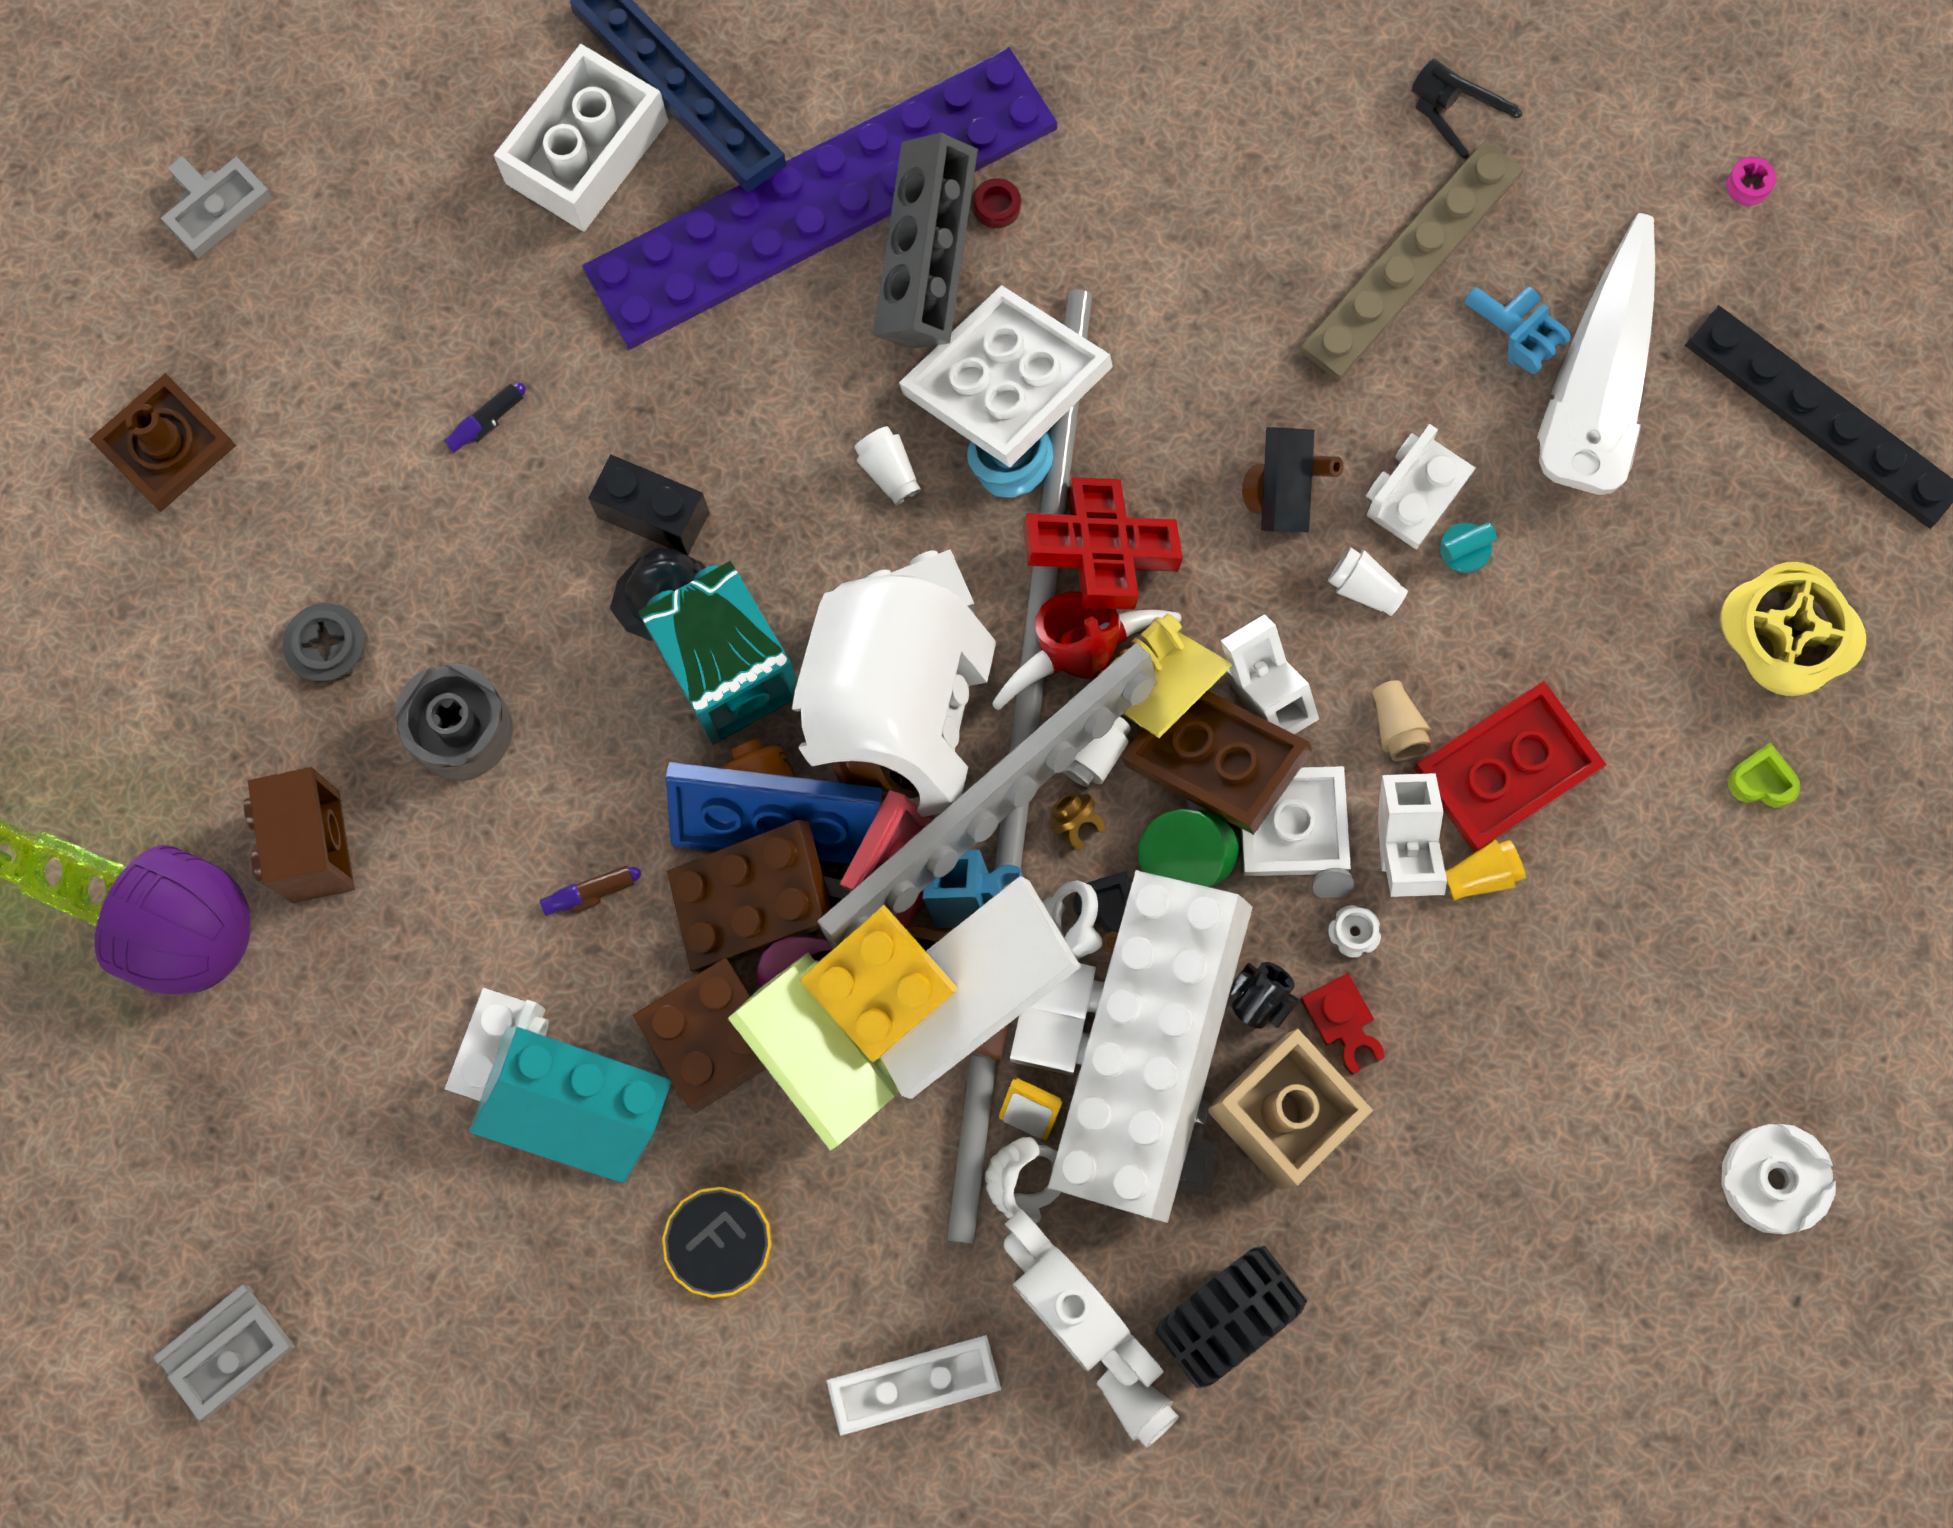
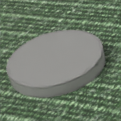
[1312,868,1354,898]

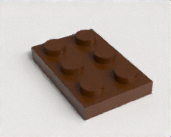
[1121,690,1312,835]
[667,820,831,972]

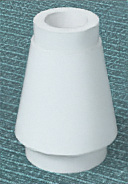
[854,426,921,505]
[1328,547,1408,616]
[1097,1370,1179,1448]

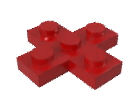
[1023,477,1183,610]

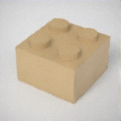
[1206,1029,1373,1190]

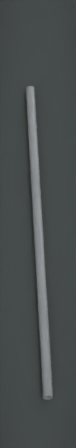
[947,290,1093,1244]

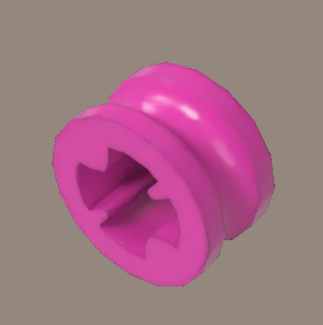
[1726,156,1776,206]

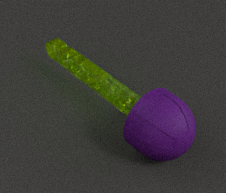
[0,819,250,995]

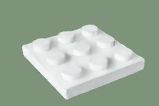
[899,285,1113,468]

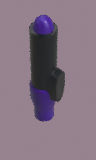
[443,383,526,453]

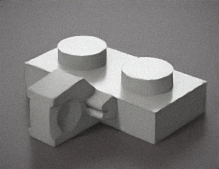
[161,156,273,259]

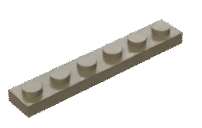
[1300,140,1524,382]

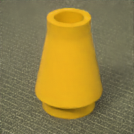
[1445,839,1526,901]

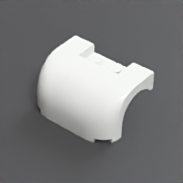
[792,575,996,817]

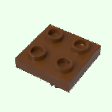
[89,373,236,513]

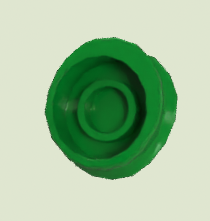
[1137,809,1239,888]

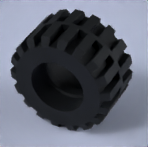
[1155,1246,1307,1388]

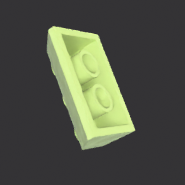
[728,952,899,1151]

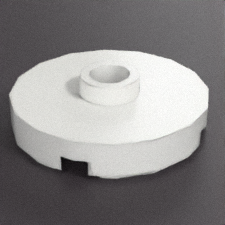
[1721,1124,1836,1235]

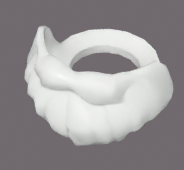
[1042,880,1103,960]
[985,1137,1061,1223]

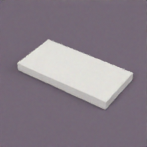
[881,876,1081,1099]

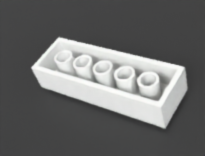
[1048,870,1252,1223]

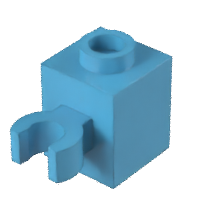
[923,849,1023,928]

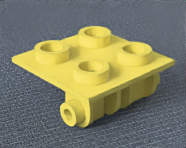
[1098,613,1232,738]

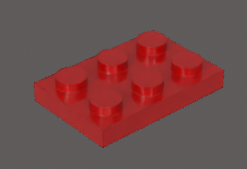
[1413,681,1607,853]

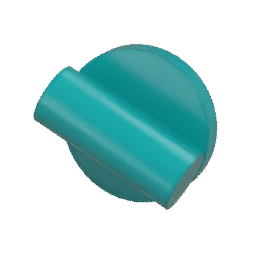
[1440,522,1497,573]

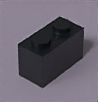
[588,454,710,555]

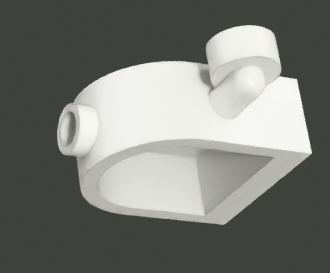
[1004,1209,1164,1387]

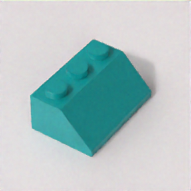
[469,1027,672,1183]

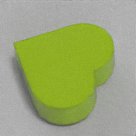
[1728,742,1800,808]

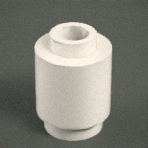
[1063,717,1131,787]

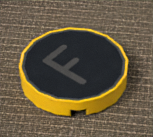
[662,1187,772,1298]

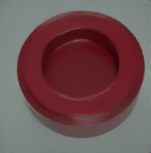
[972,178,1021,228]

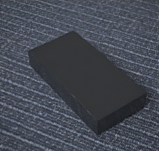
[1261,427,1315,532]

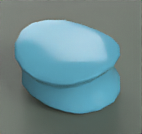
[967,431,1053,498]

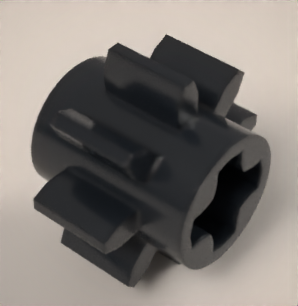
[1230,962,1299,1029]

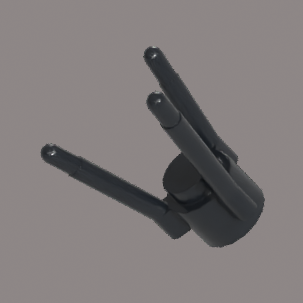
[1412,59,1522,158]

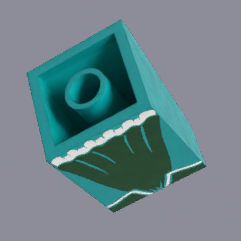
[638,560,798,745]

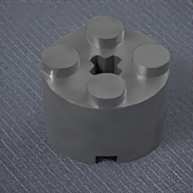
[395,663,513,780]

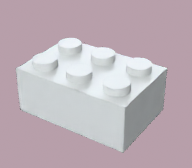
[494,43,669,232]

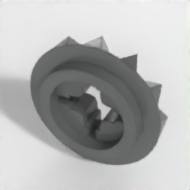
[283,603,367,684]

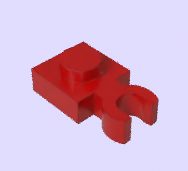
[1300,973,1385,1075]

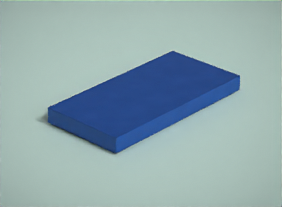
[666,762,882,867]

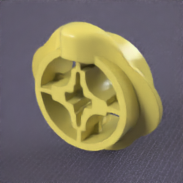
[1720,562,1866,696]

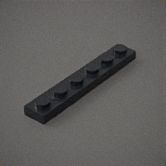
[1685,305,1953,529]

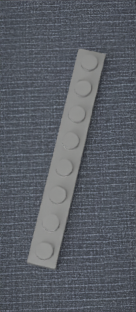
[817,643,1157,949]

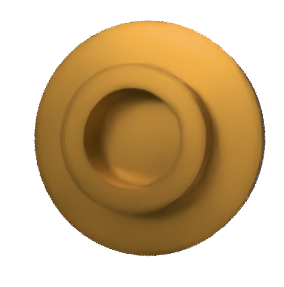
[1048,793,1106,851]

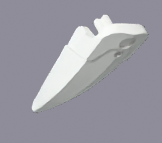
[1537,213,1655,495]

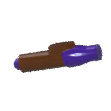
[540,865,641,916]

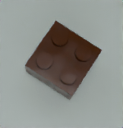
[243,767,355,903]
[633,957,767,1113]

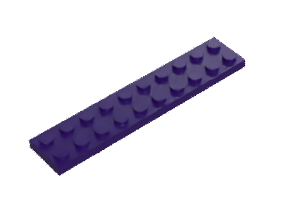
[582,47,1057,350]

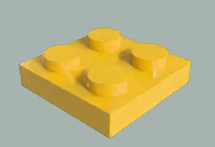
[799,905,957,1063]

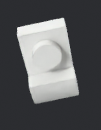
[1221,614,1319,734]
[1378,773,1447,897]

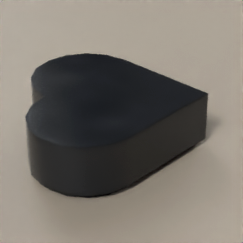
[1073,871,1131,937]

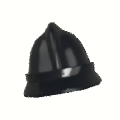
[610,548,706,641]

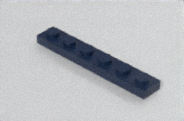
[570,0,786,193]

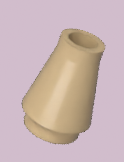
[1372,680,1432,762]

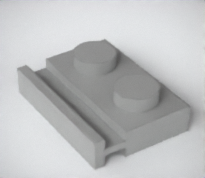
[153,1284,296,1421]

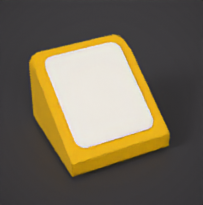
[999,1078,1063,1140]

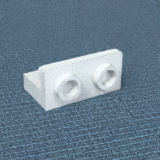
[1366,424,1476,550]
[445,988,549,1101]

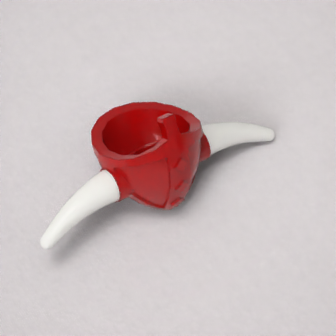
[993,591,1181,710]

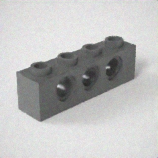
[873,133,978,348]

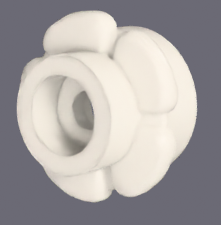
[1328,905,1381,958]

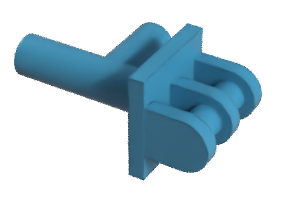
[1465,287,1571,374]

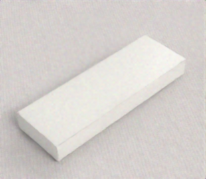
[826,1335,1001,1436]

